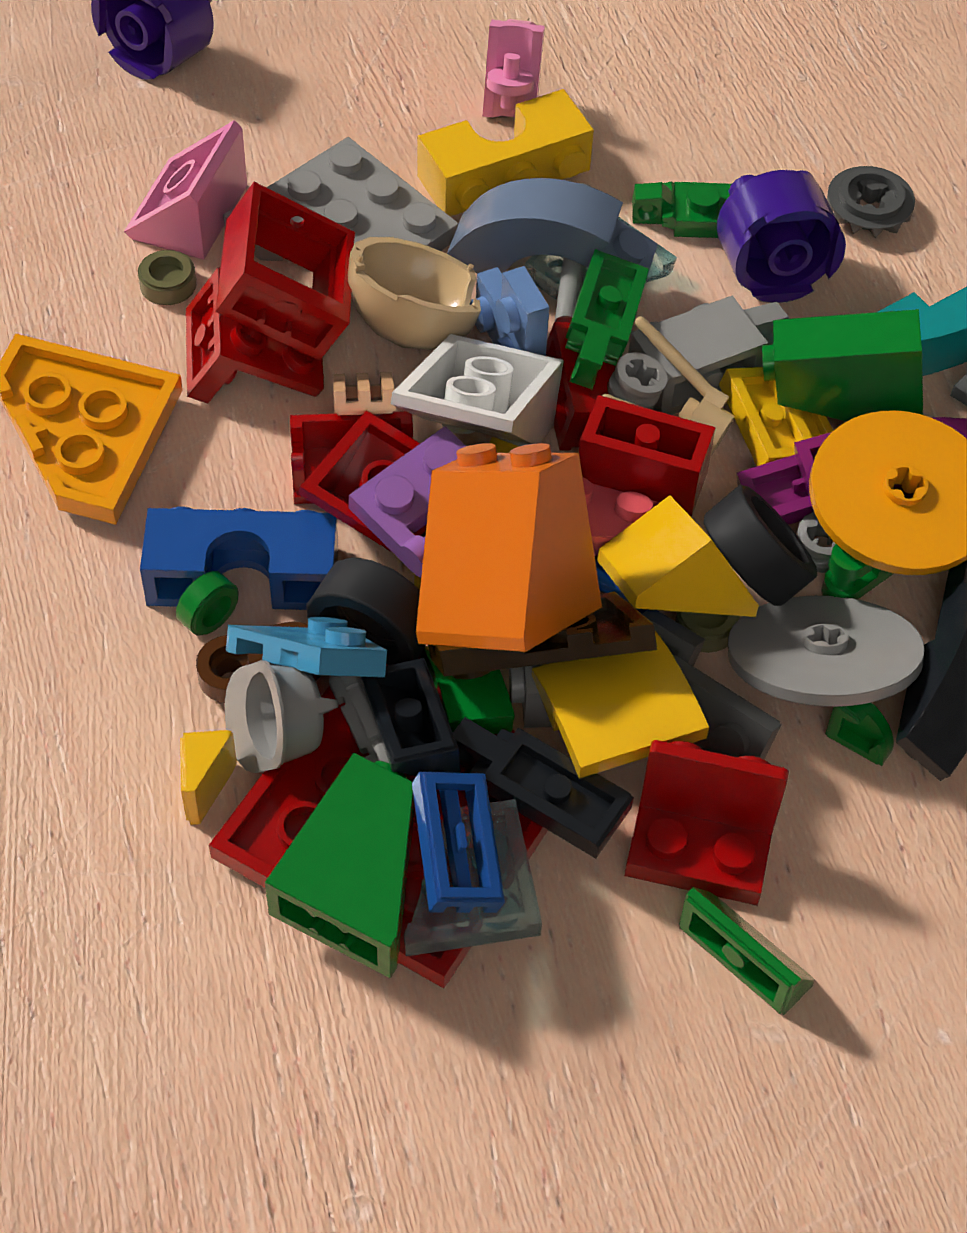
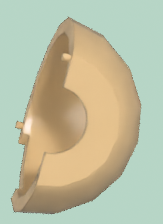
[348,237,481,350]

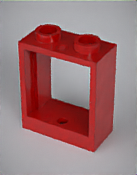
[215,181,355,360]

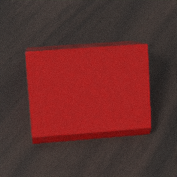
[298,410,426,553]

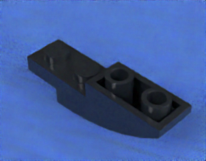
[896,560,967,781]

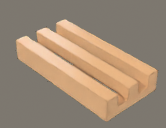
[333,372,396,415]

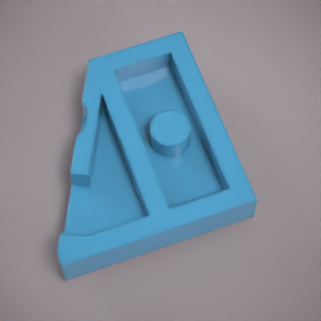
[226,617,387,677]

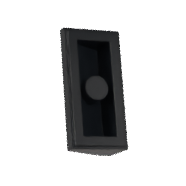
[360,658,460,776]

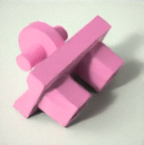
[482,19,545,118]

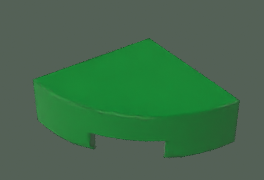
[825,702,894,766]

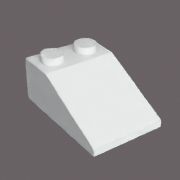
[391,334,564,446]

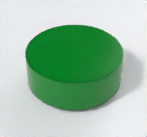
[176,571,239,636]

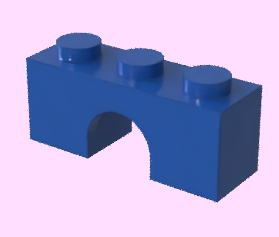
[140,506,338,610]

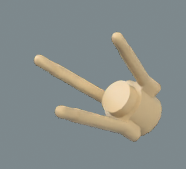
[602,316,735,457]

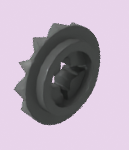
[827,166,915,238]

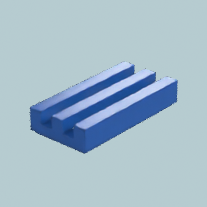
[412,772,505,913]

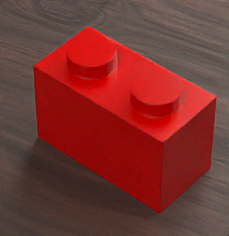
[579,395,716,517]

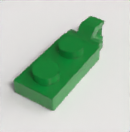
[632,181,731,238]
[565,249,649,390]

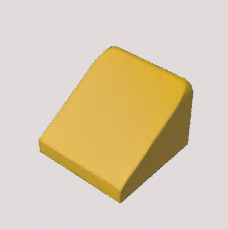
[180,730,237,825]

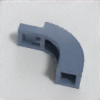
[447,178,658,283]

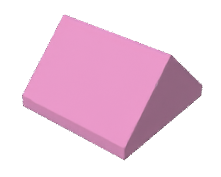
[124,120,247,260]

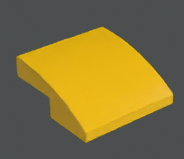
[531,631,709,779]

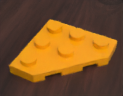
[0,334,183,525]

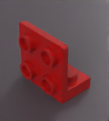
[186,267,324,404]
[624,740,789,906]

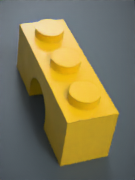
[417,89,594,217]

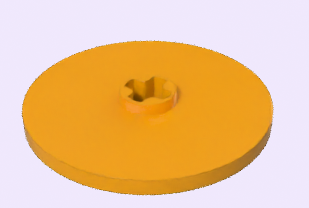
[809,411,967,575]

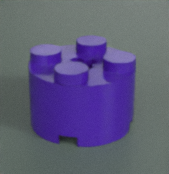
[91,0,214,80]
[717,170,846,303]

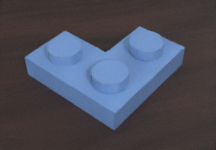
[470,266,549,356]

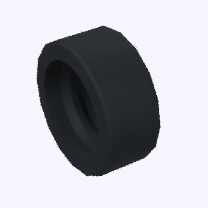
[704,485,818,606]
[306,557,426,665]

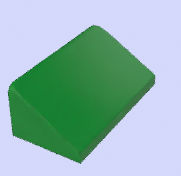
[679,887,815,1015]

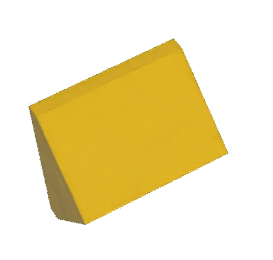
[597,495,759,617]

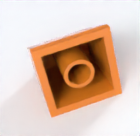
[416,443,602,652]

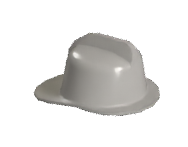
[224,660,338,773]

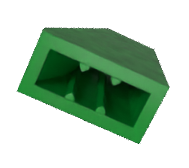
[762,309,923,422]
[265,753,414,978]

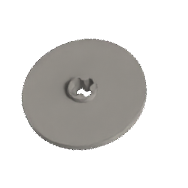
[728,595,924,707]

